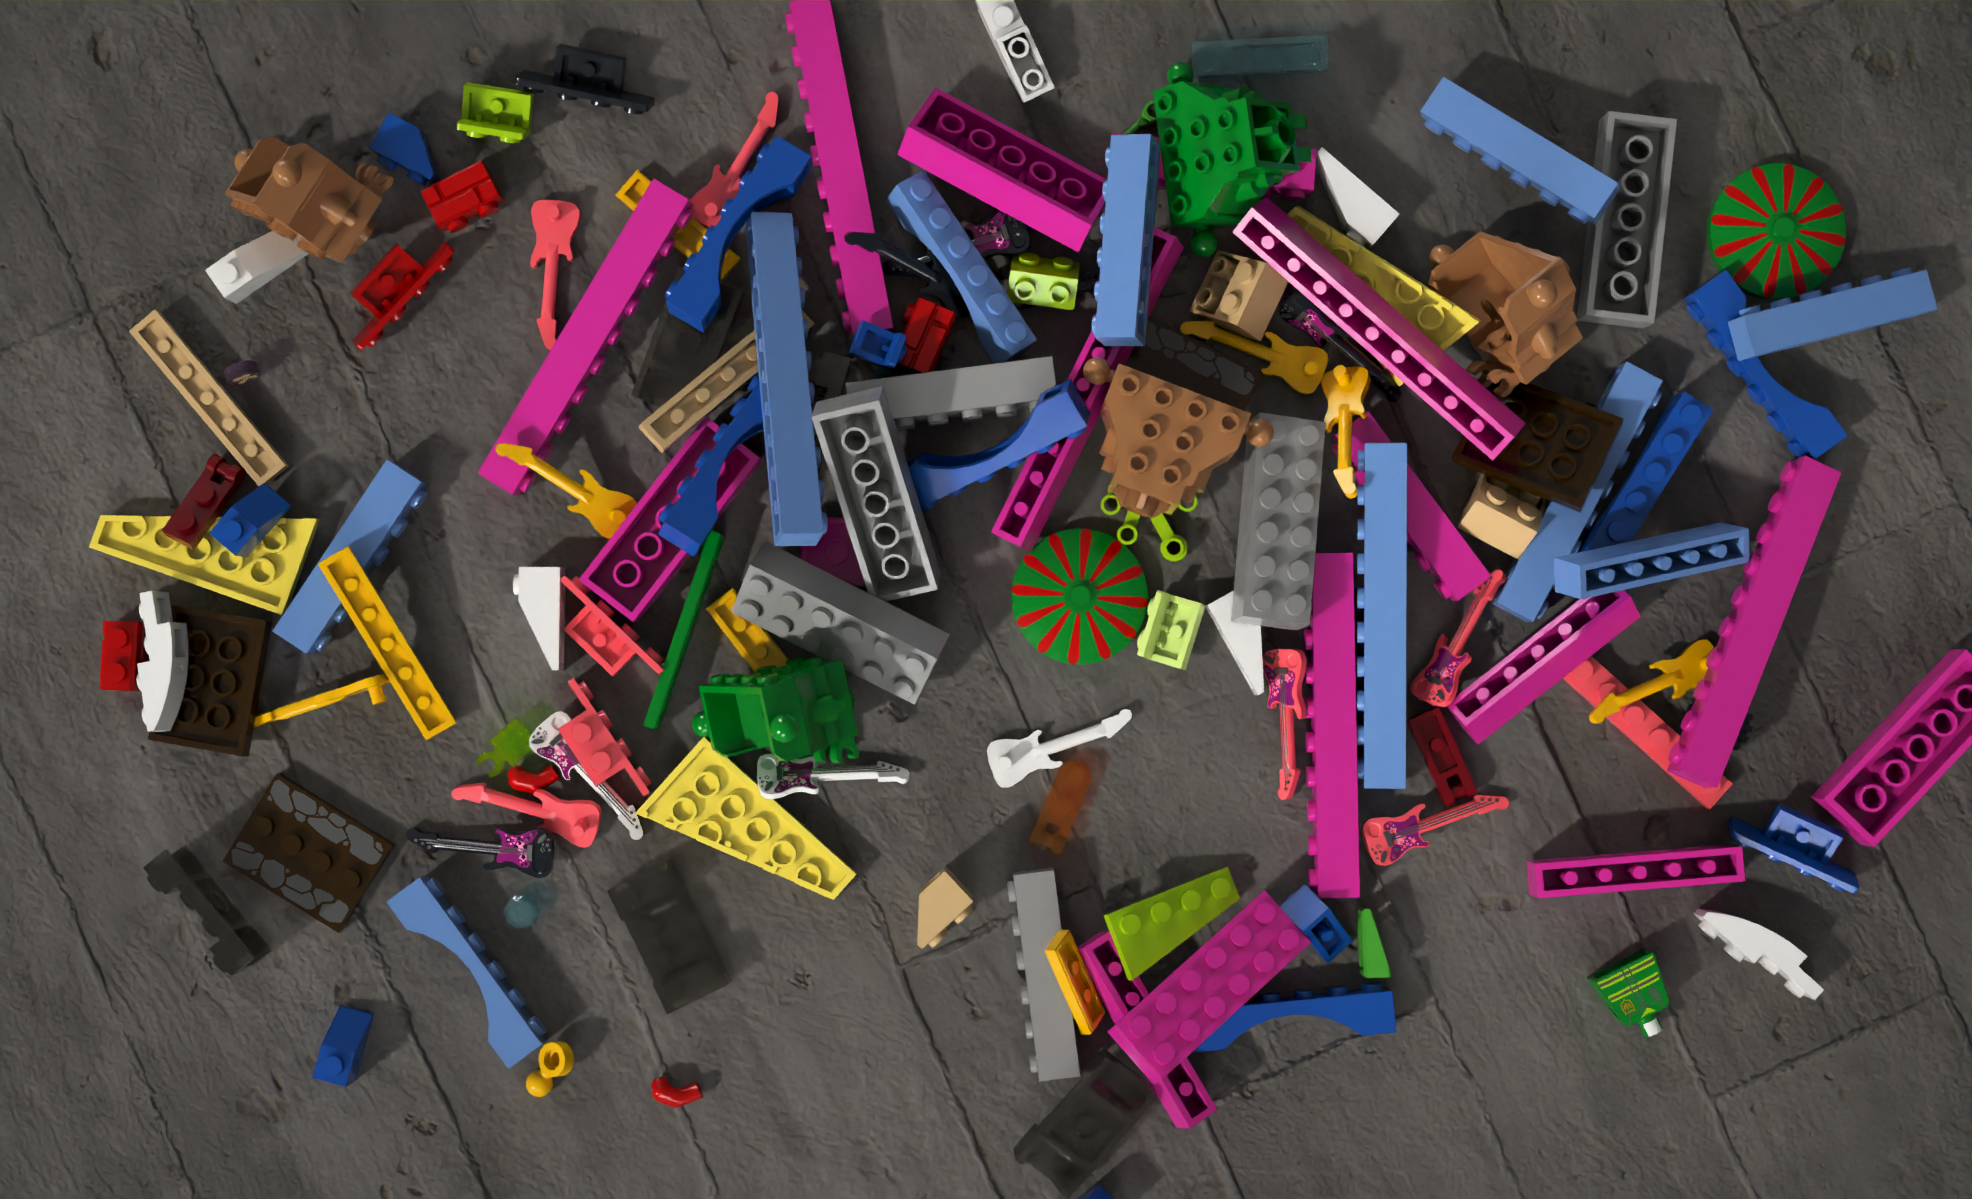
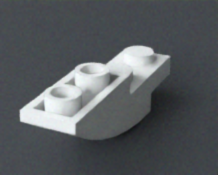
[975,0,1055,103]
[136,591,188,732]
[1693,909,1824,1000]

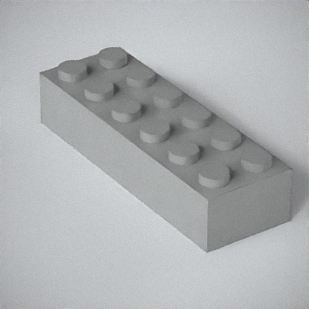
[1577,111,1677,329]
[845,356,1056,431]
[811,386,941,602]
[1231,413,1326,630]
[731,541,950,705]

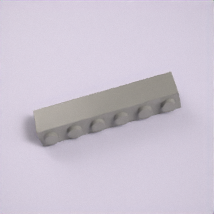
[1007,868,1080,1082]

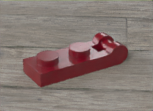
[162,454,246,550]
[1406,706,1477,807]

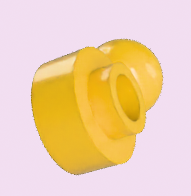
[526,1041,574,1097]

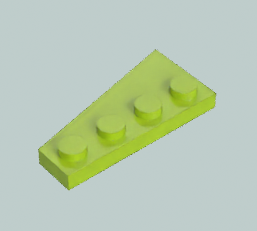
[1104,867,1240,981]

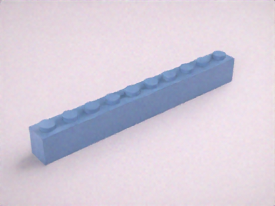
[745,212,828,546]
[1357,442,1407,789]

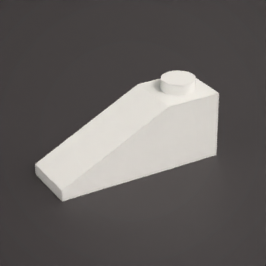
[1316,147,1399,250]
[205,231,308,304]
[513,567,566,670]
[1205,590,1264,695]

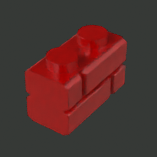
[420,160,505,233]
[896,298,957,374]
[99,621,148,691]

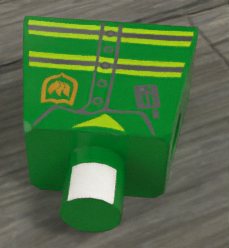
[1586,948,1669,1037]

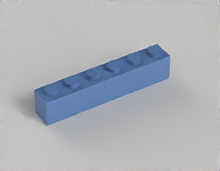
[1420,77,1619,225]
[1091,134,1161,346]
[1728,267,1938,362]
[272,459,429,654]
[1554,522,1750,599]

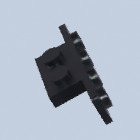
[515,44,655,114]

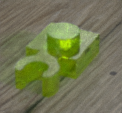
[476,718,532,778]

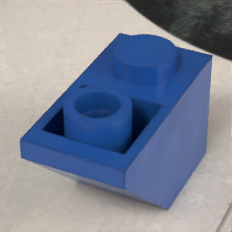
[369,112,440,186]

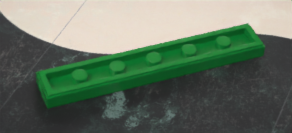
[643,531,725,729]

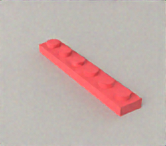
[1563,656,1733,809]

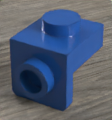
[848,320,907,369]

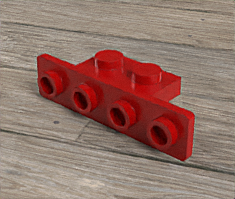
[350,242,454,350]

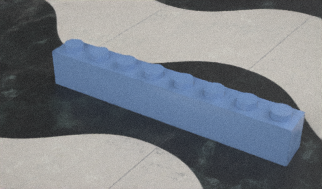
[1490,361,1663,622]

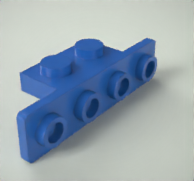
[1728,803,1859,894]

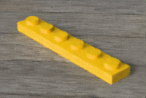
[318,545,456,740]

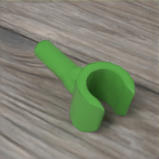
[1123,101,1157,135]

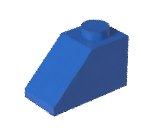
[209,483,292,557]
[1280,884,1353,964]
[312,1005,374,1087]

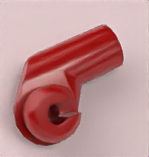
[507,764,561,794]
[651,1077,703,1108]

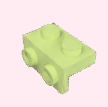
[1137,590,1206,670]

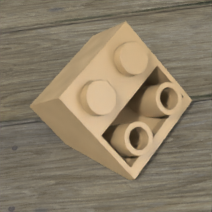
[1189,250,1289,341]
[1457,474,1547,559]
[917,866,974,949]

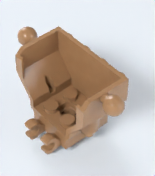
[225,137,394,263]
[1428,231,1583,398]
[1083,357,1274,518]

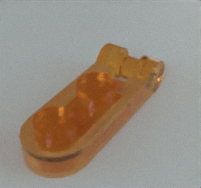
[1028,760,1092,856]

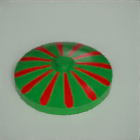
[1707,163,1846,300]
[1011,528,1148,665]

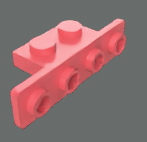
[560,575,665,677]
[558,678,651,797]

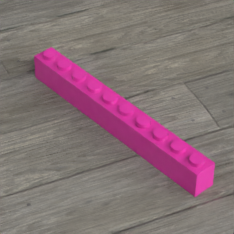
[785,0,895,337]
[477,178,694,496]
[1233,196,1526,461]
[991,227,1184,553]
[1667,455,1841,788]
[1303,553,1360,898]

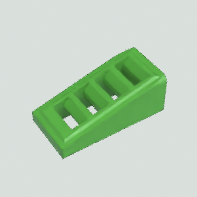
[1356,906,1392,978]

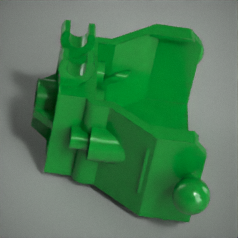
[1152,62,1313,257]
[692,657,859,763]

